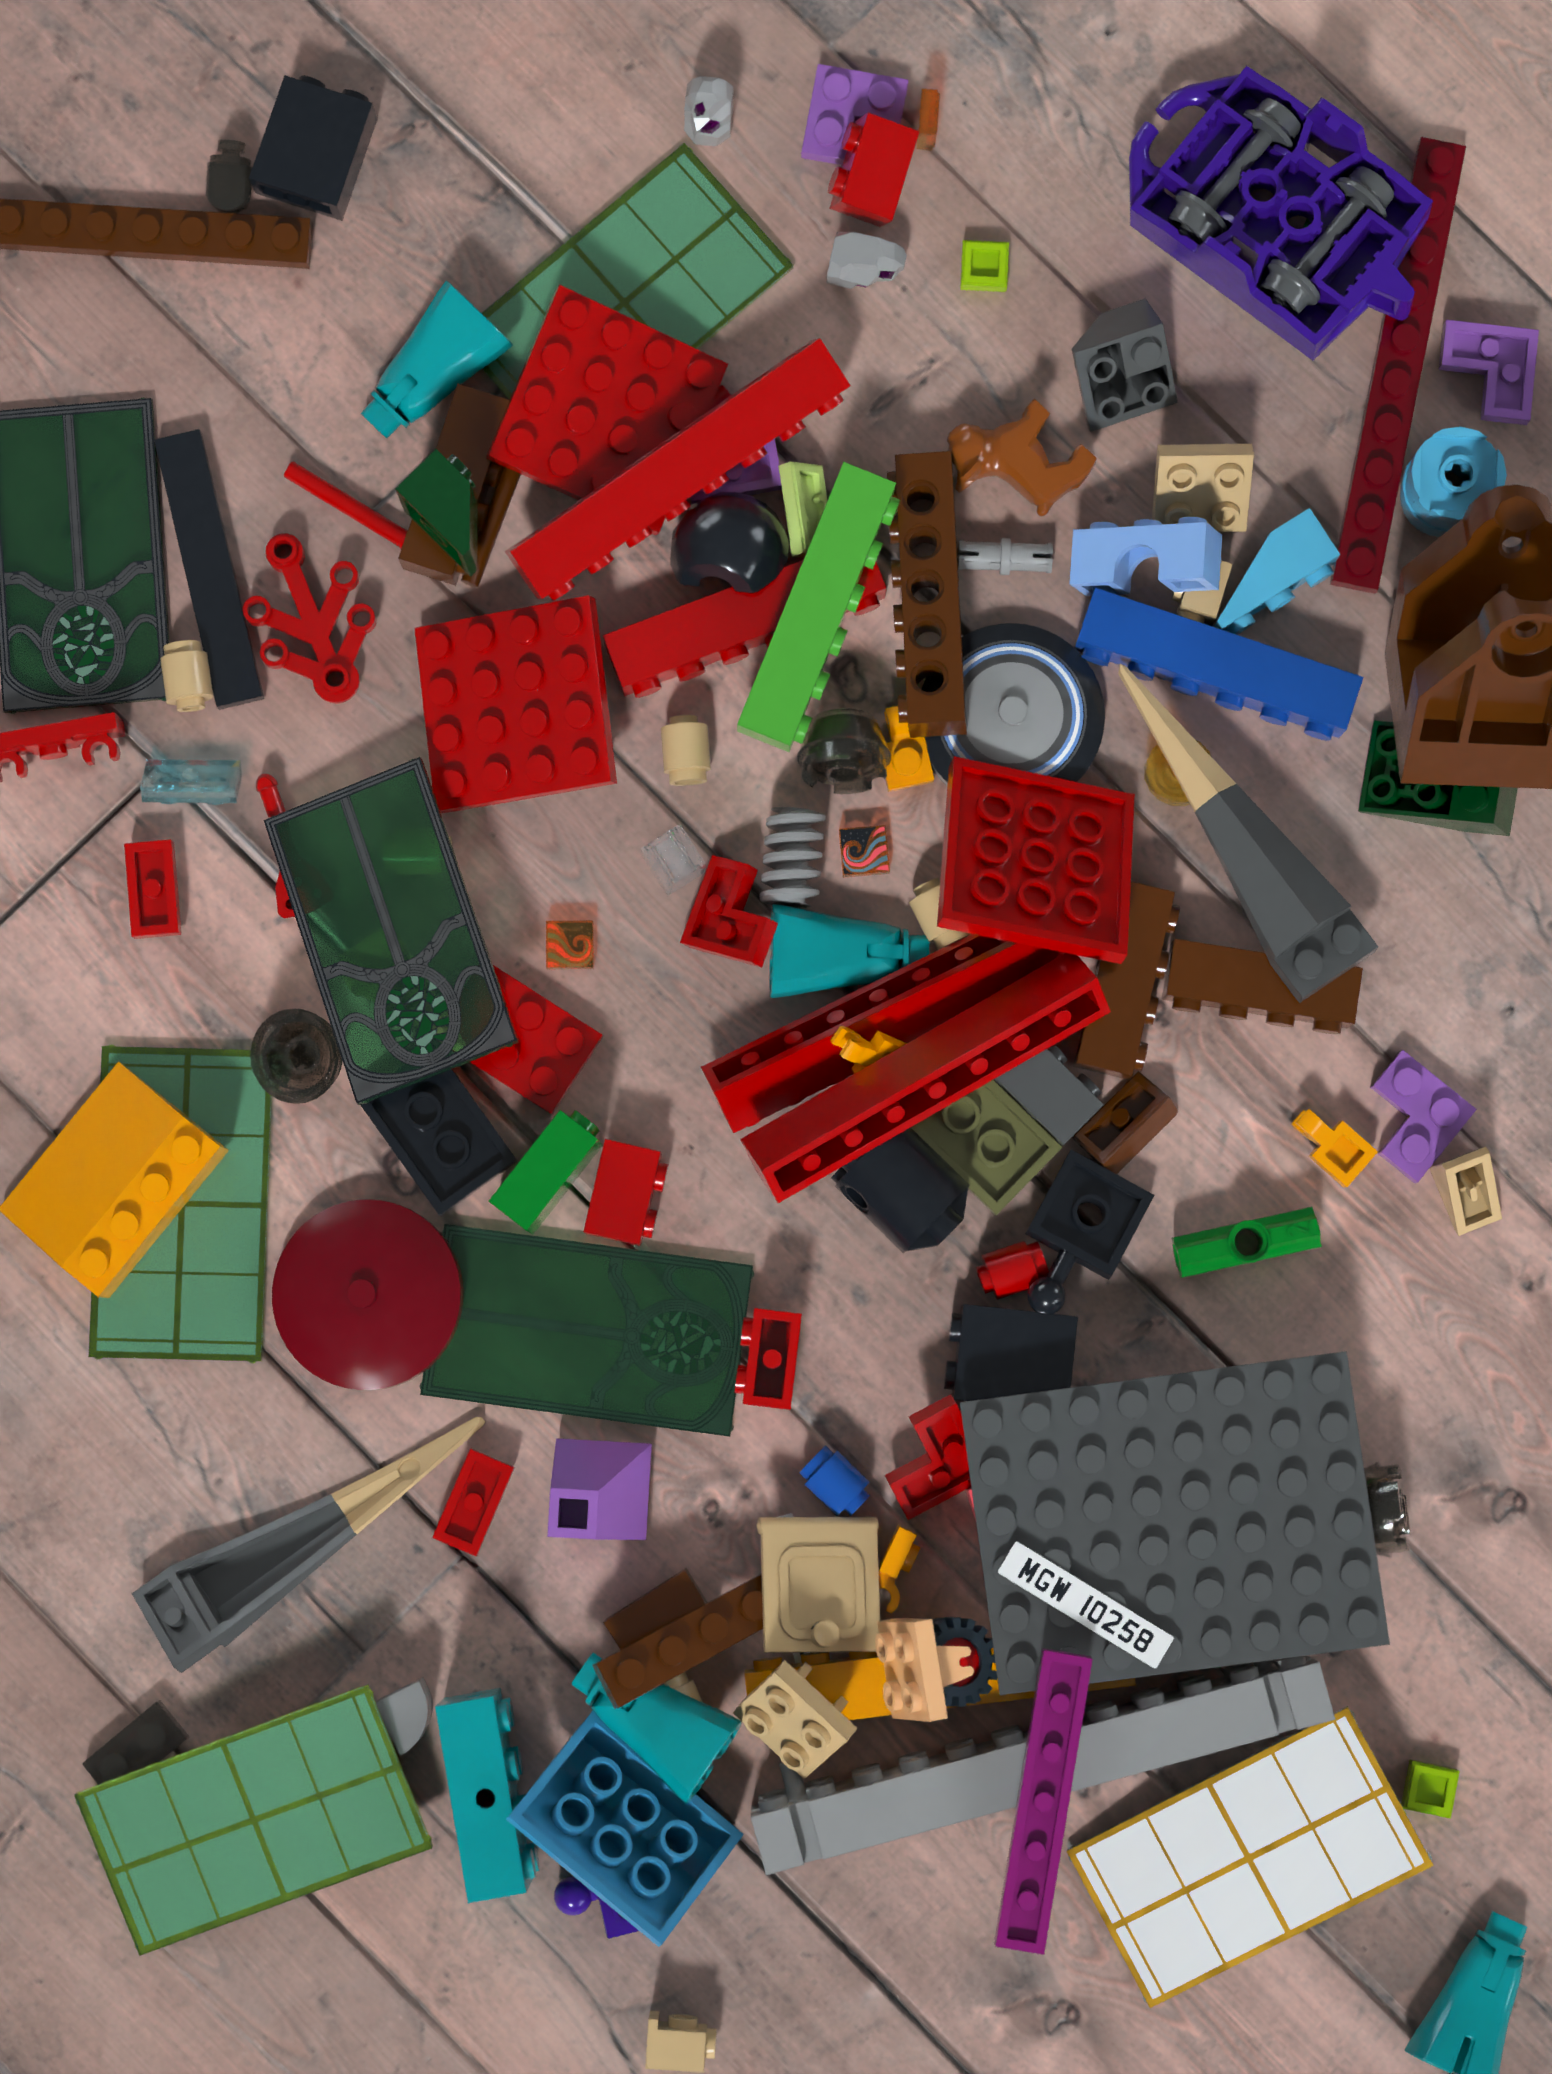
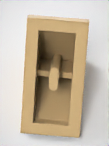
[1429,1147,1502,1236]

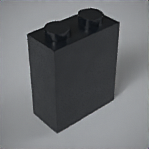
[249,75,377,221]
[944,1304,1078,1401]

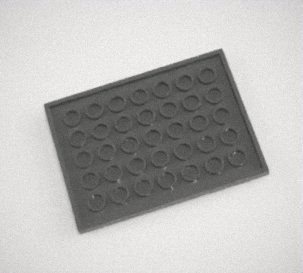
[960,1351,1390,1695]

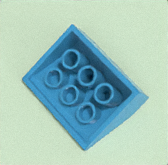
[506,1711,744,1947]

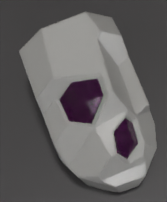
[684,76,734,146]
[827,232,907,289]

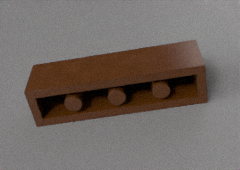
[398,384,510,586]
[1073,881,1180,1080]
[1161,939,1363,1034]

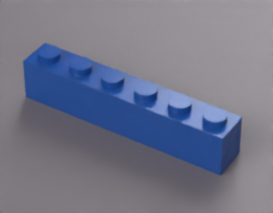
[1074,588,1364,741]

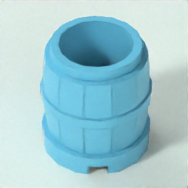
[1400,426,1507,537]

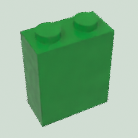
[489,1110,603,1235]

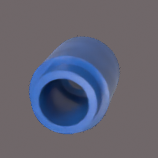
[799,1445,870,1516]

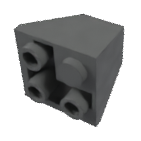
[1072,298,1178,432]

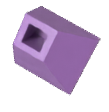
[547,1438,652,1540]

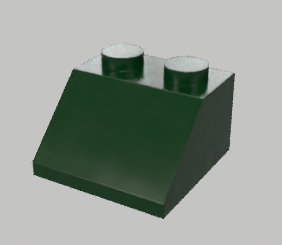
[395,449,478,577]

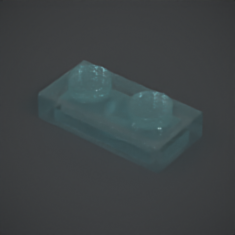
[140,759,242,805]

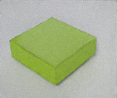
[960,240,1009,292]
[1401,1759,1460,1819]

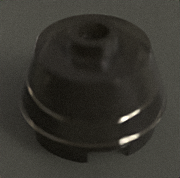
[797,708,891,794]
[250,1009,343,1104]
[1364,1462,1410,1558]

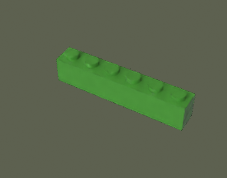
[737,462,901,752]

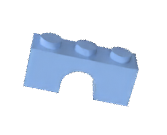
[1069,517,1222,596]

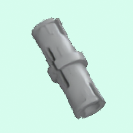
[958,538,1053,575]

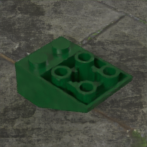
[1358,720,1518,836]

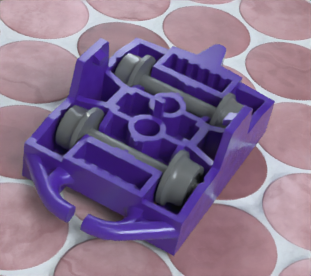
[1129,66,1433,361]

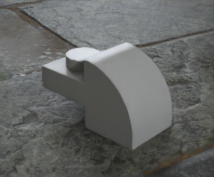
[348,1677,432,1760]

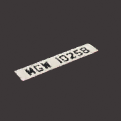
[998,1542,1174,1668]

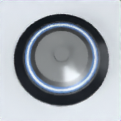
[921,623,1105,786]

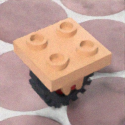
[875,1617,997,1722]

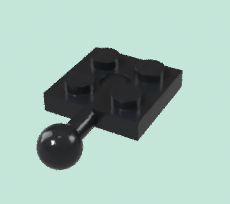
[1025,1149,1155,1315]

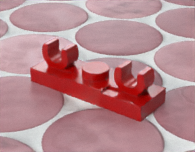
[0,712,126,782]

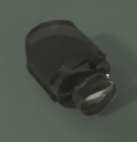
[205,139,252,213]

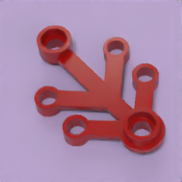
[242,533,377,704]

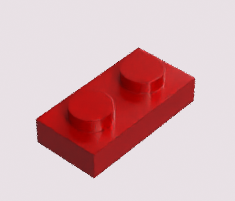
[124,839,182,939]
[432,1448,515,1556]

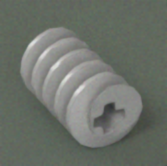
[759,807,826,908]

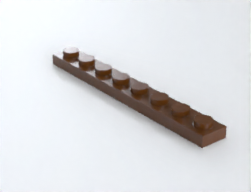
[0,198,313,269]

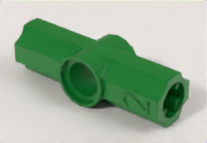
[1171,1207,1322,1278]

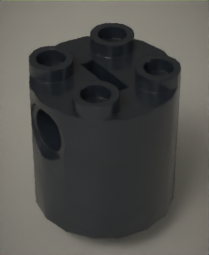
[831,1127,970,1254]

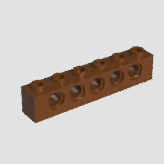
[887,451,967,738]

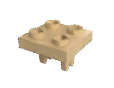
[1152,444,1254,532]
[732,1661,857,1779]

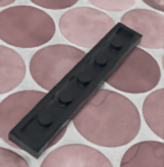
[154,429,264,710]

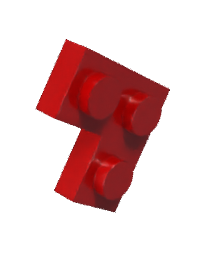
[680,855,778,968]
[884,1394,971,1520]

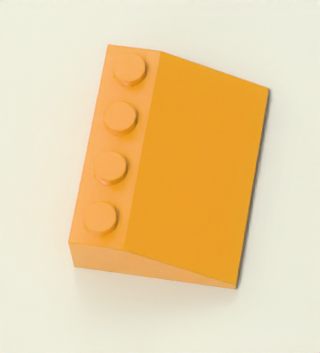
[0,1061,229,1298]

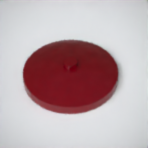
[272,1199,463,1390]

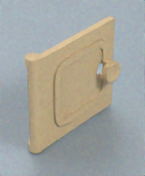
[757,1517,880,1653]

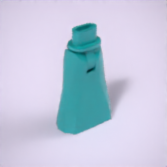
[361,280,513,439]
[769,903,929,998]
[571,1652,742,1804]
[1404,1911,1528,2074]

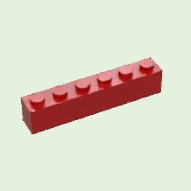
[603,560,887,698]

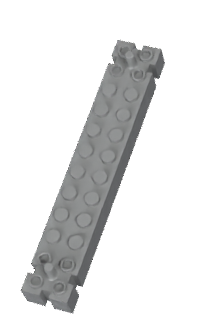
[751,1655,1336,1875]

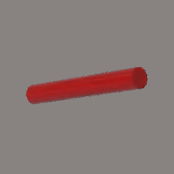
[284,461,408,549]

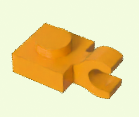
[878,706,934,792]
[830,1026,907,1073]
[1291,1109,1378,1188]
[879,1525,920,1613]

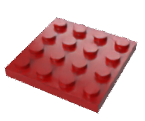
[486,285,728,536]
[414,595,617,814]
[937,756,1135,964]

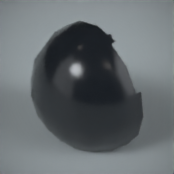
[670,492,790,593]

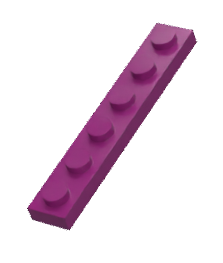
[994,1648,1093,1955]

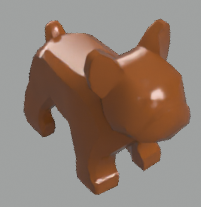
[947,399,1097,516]

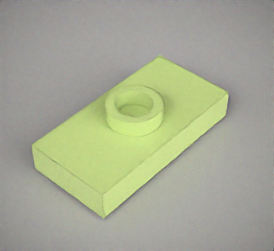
[779,461,828,558]

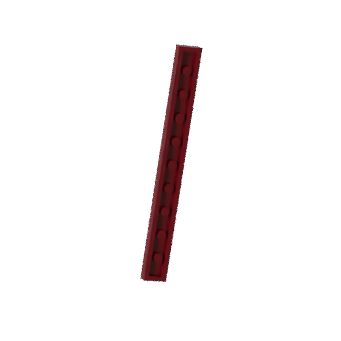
[1330,137,1466,594]

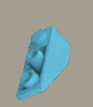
[1214,508,1340,635]

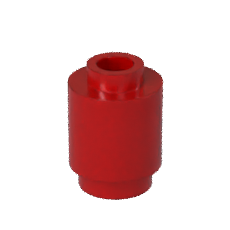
[976,1240,1049,1300]

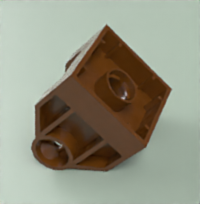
[1385,484,1552,789]

